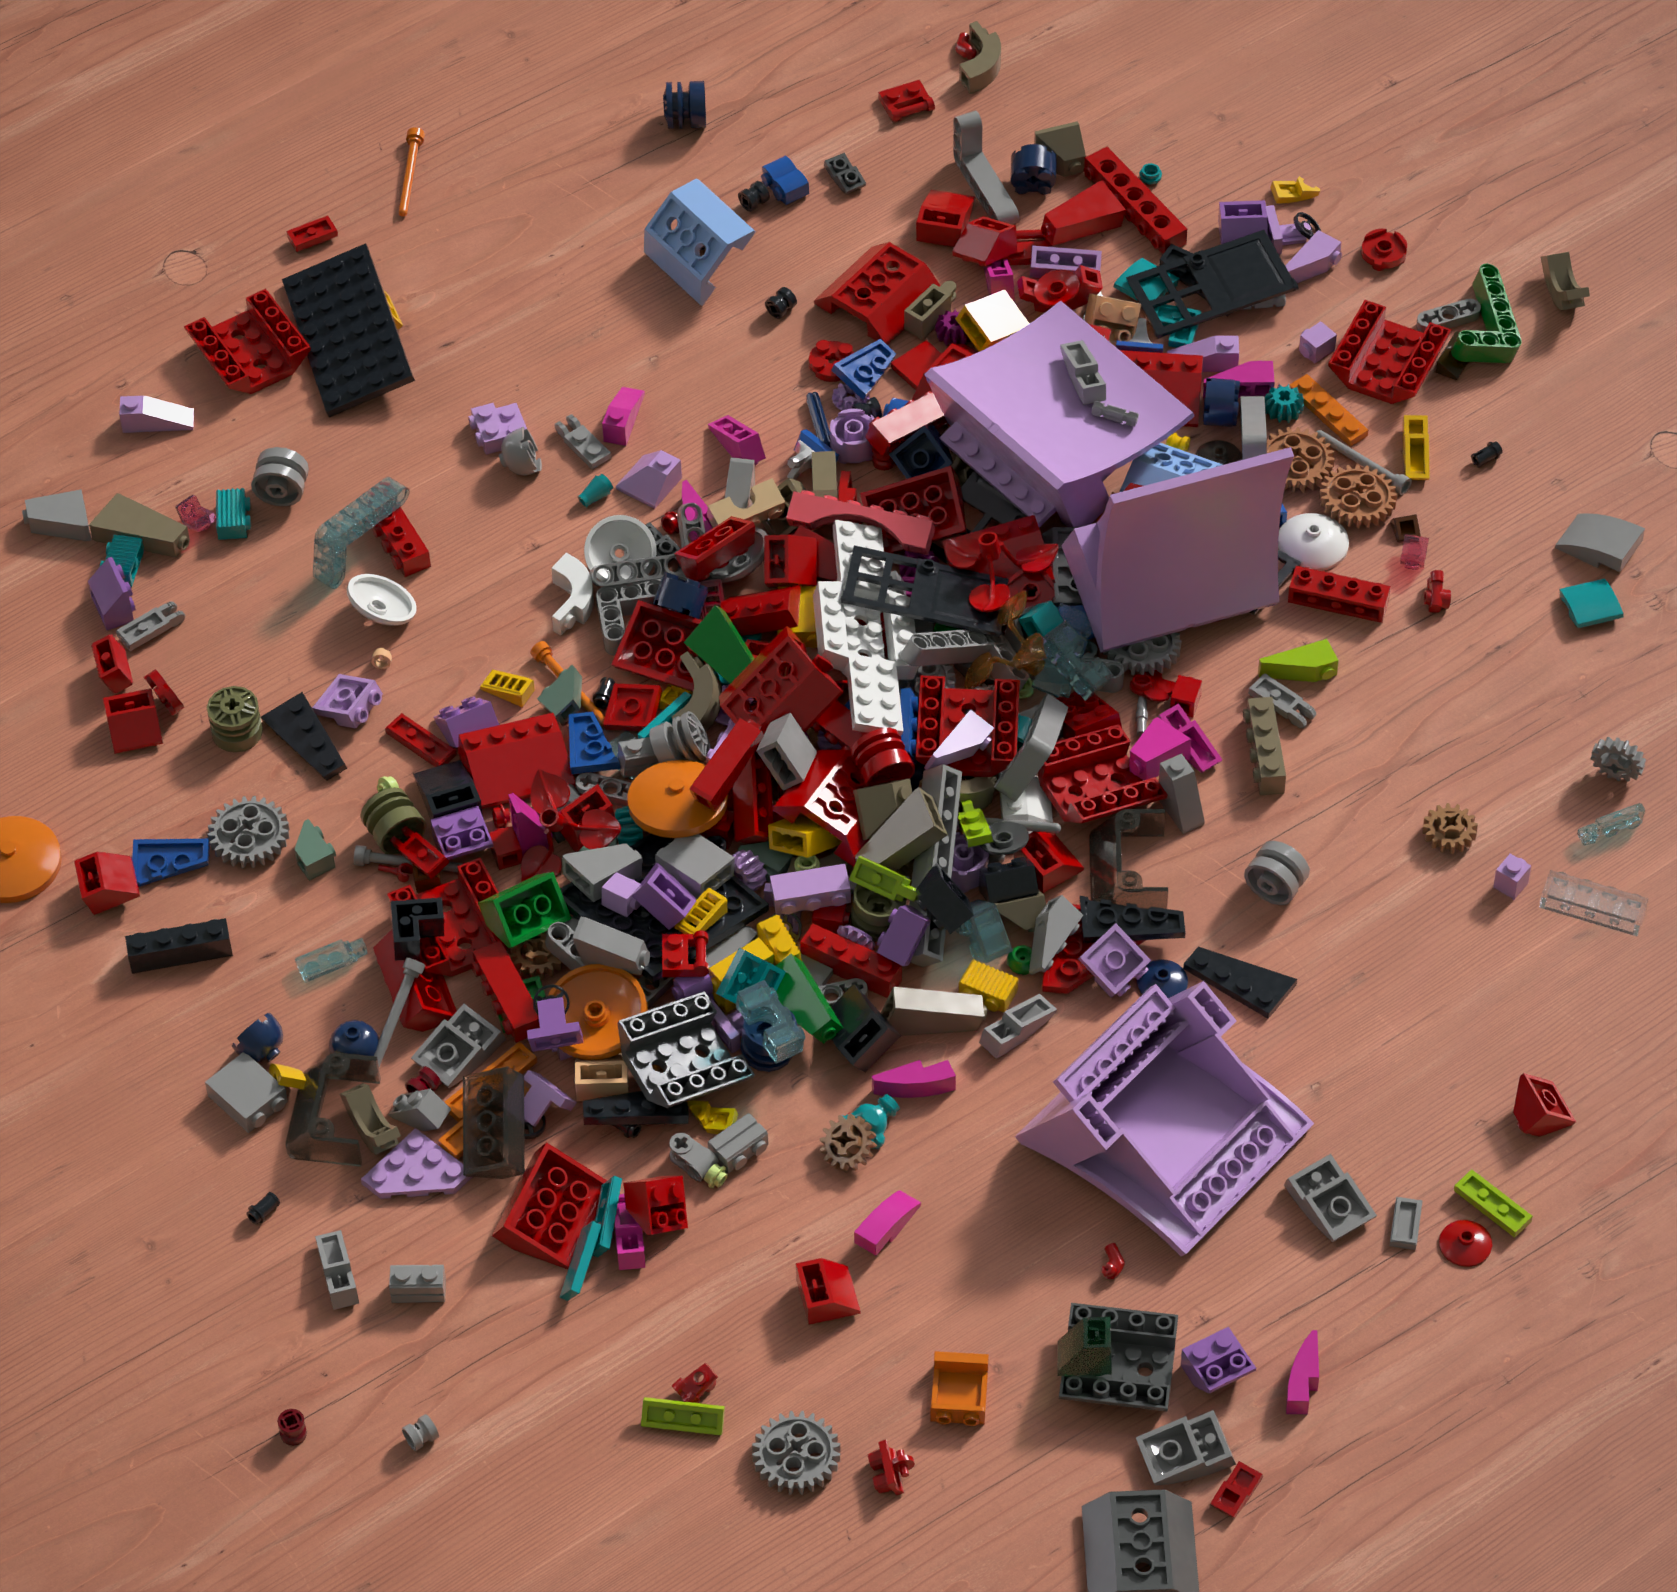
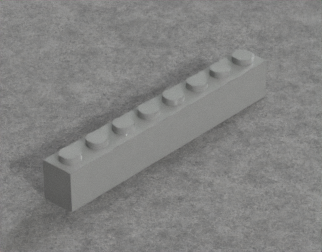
[909,764,962,967]

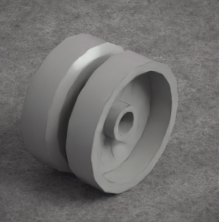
[251,447,309,506]
[1244,841,1310,905]

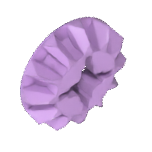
[832,383,870,411]
[837,925,876,950]

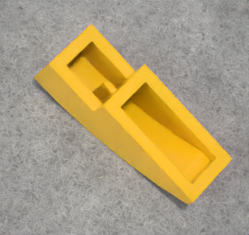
[1402,415,1430,480]

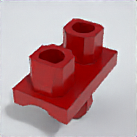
[867,1439,915,1496]

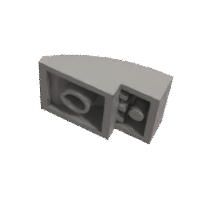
[1555,513,1645,572]
[411,1004,506,1088]
[1284,1154,1377,1242]
[1136,1410,1236,1486]

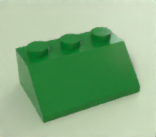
[478,872,572,948]

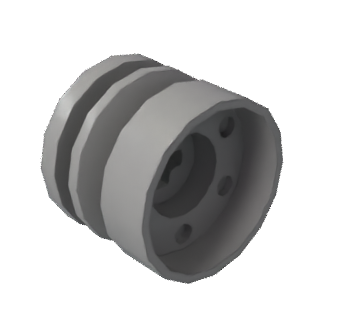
[649,711,711,763]

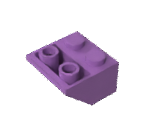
[1218,200,1267,244]
[88,557,136,630]
[434,696,499,747]
[430,806,494,860]
[632,863,696,930]
[877,905,931,966]
[1181,1327,1256,1393]

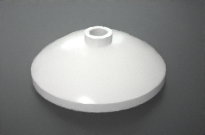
[1278,513,1349,571]
[584,515,656,582]
[347,574,416,626]

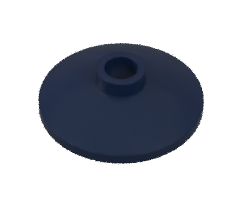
[1137,959,1188,998]

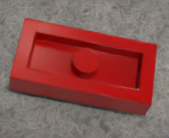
[286,215,338,252]

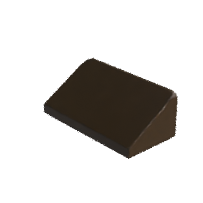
[1436,331,1468,380]

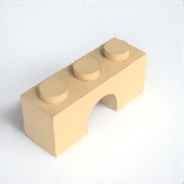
[707,478,785,528]

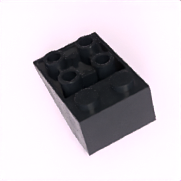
[413,760,483,820]
[831,984,901,1073]

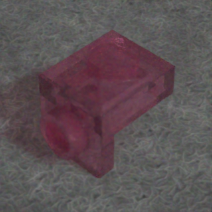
[175,495,216,532]
[1400,534,1429,570]

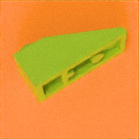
[1258,639,1339,682]

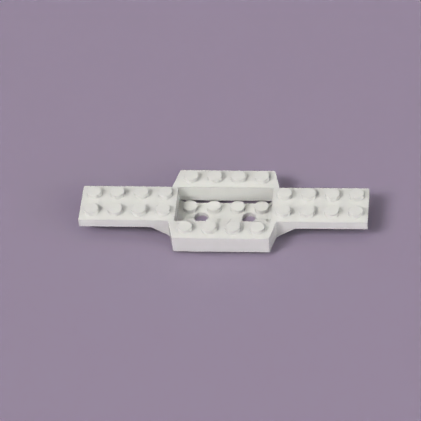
[813,520,919,736]

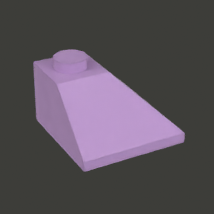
[616,450,682,509]

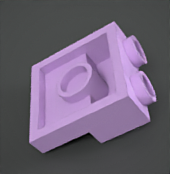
[468,403,527,455]
[312,674,383,728]
[1078,923,1151,998]

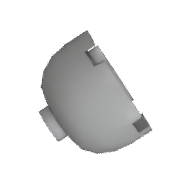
[499,427,542,476]

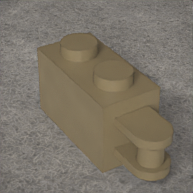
[904,281,956,340]

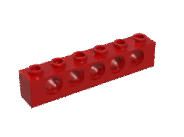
[1084,146,1188,254]

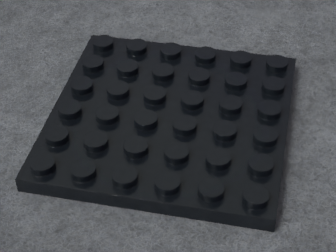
[560,834,769,983]

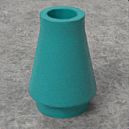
[577,474,613,507]

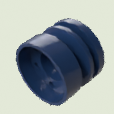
[663,81,706,129]
[740,1002,797,1072]

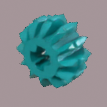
[1264,384,1304,423]
[615,806,644,846]

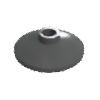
[980,821,1029,855]

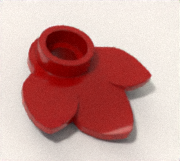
[1130,670,1176,702]

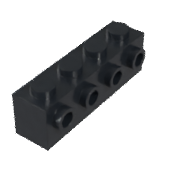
[125,918,233,974]

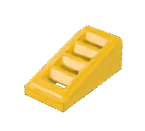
[480,669,535,707]
[675,888,727,934]

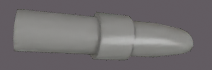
[1136,697,1148,737]

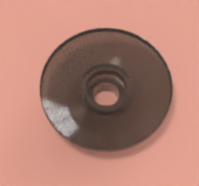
[1196,440,1242,465]

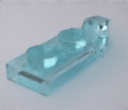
[1577,803,1646,846]
[295,938,368,983]

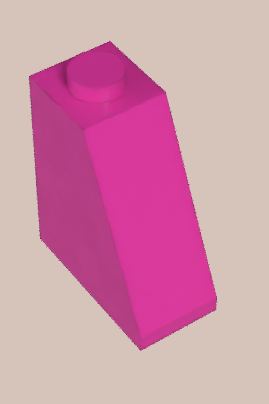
[1129,717,1191,780]

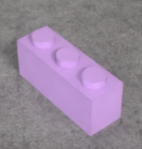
[1030,246,1102,278]
[770,864,851,915]

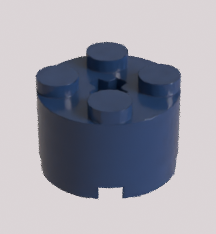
[1011,144,1056,195]
[1203,378,1240,427]
[653,572,708,619]

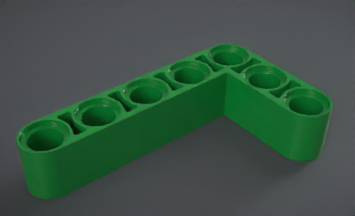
[1451,263,1522,363]

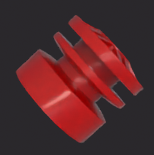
[851,727,915,787]

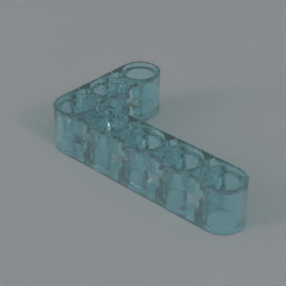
[313,477,410,589]

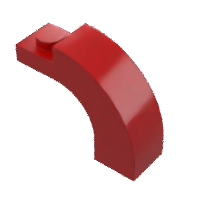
[1017,265,1103,313]

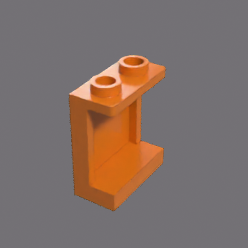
[930,1351,989,1426]

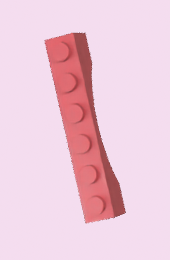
[786,490,935,555]

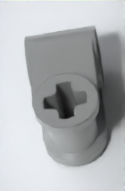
[669,1133,719,1182]

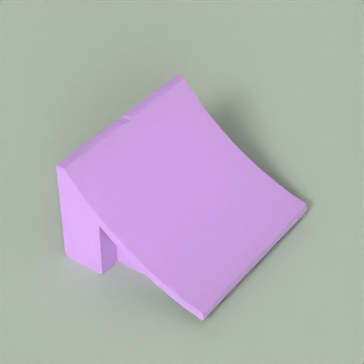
[924,301,1194,528]
[1061,447,1294,653]
[1015,981,1314,1256]

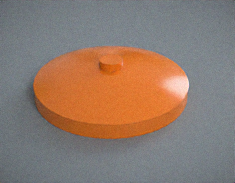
[627,760,728,838]
[0,816,62,903]
[548,964,648,1060]

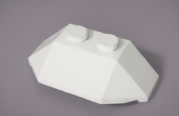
[998,770,1053,834]

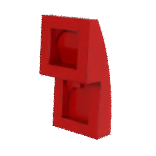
[1210,1461,1263,1518]

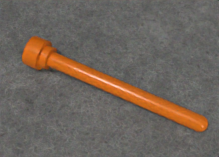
[398,127,425,217]
[530,641,605,727]

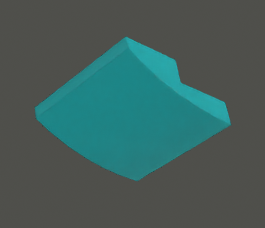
[1113,258,1179,301]
[1559,578,1624,628]
[716,948,786,1010]

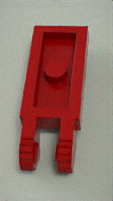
[390,826,450,879]

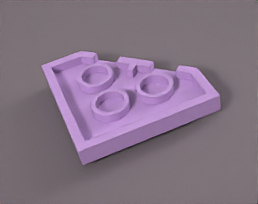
[361,1128,473,1199]

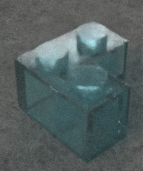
[955,899,1013,963]

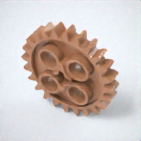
[1267,427,1335,493]
[1319,464,1397,528]

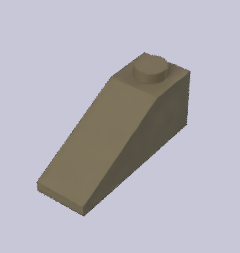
[811,451,837,498]

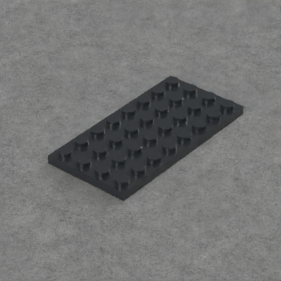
[282,243,415,417]

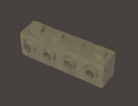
[1243,697,1286,795]

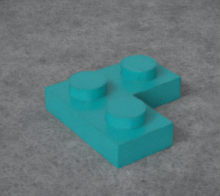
[1154,304,1201,348]

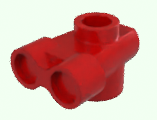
[1424,570,1451,613]
[671,1362,718,1403]

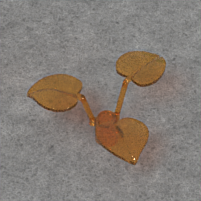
[965,590,1047,689]

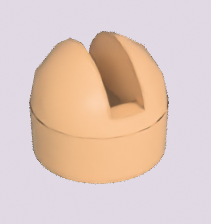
[371,648,392,669]

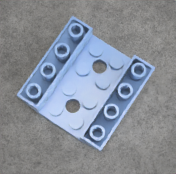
[644,178,756,306]
[1120,443,1222,492]

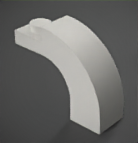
[551,553,594,635]

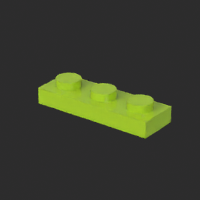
[1454,1169,1533,1238]
[641,1397,725,1435]

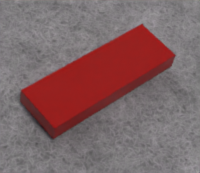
[385,713,457,767]

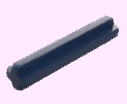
[806,392,830,447]

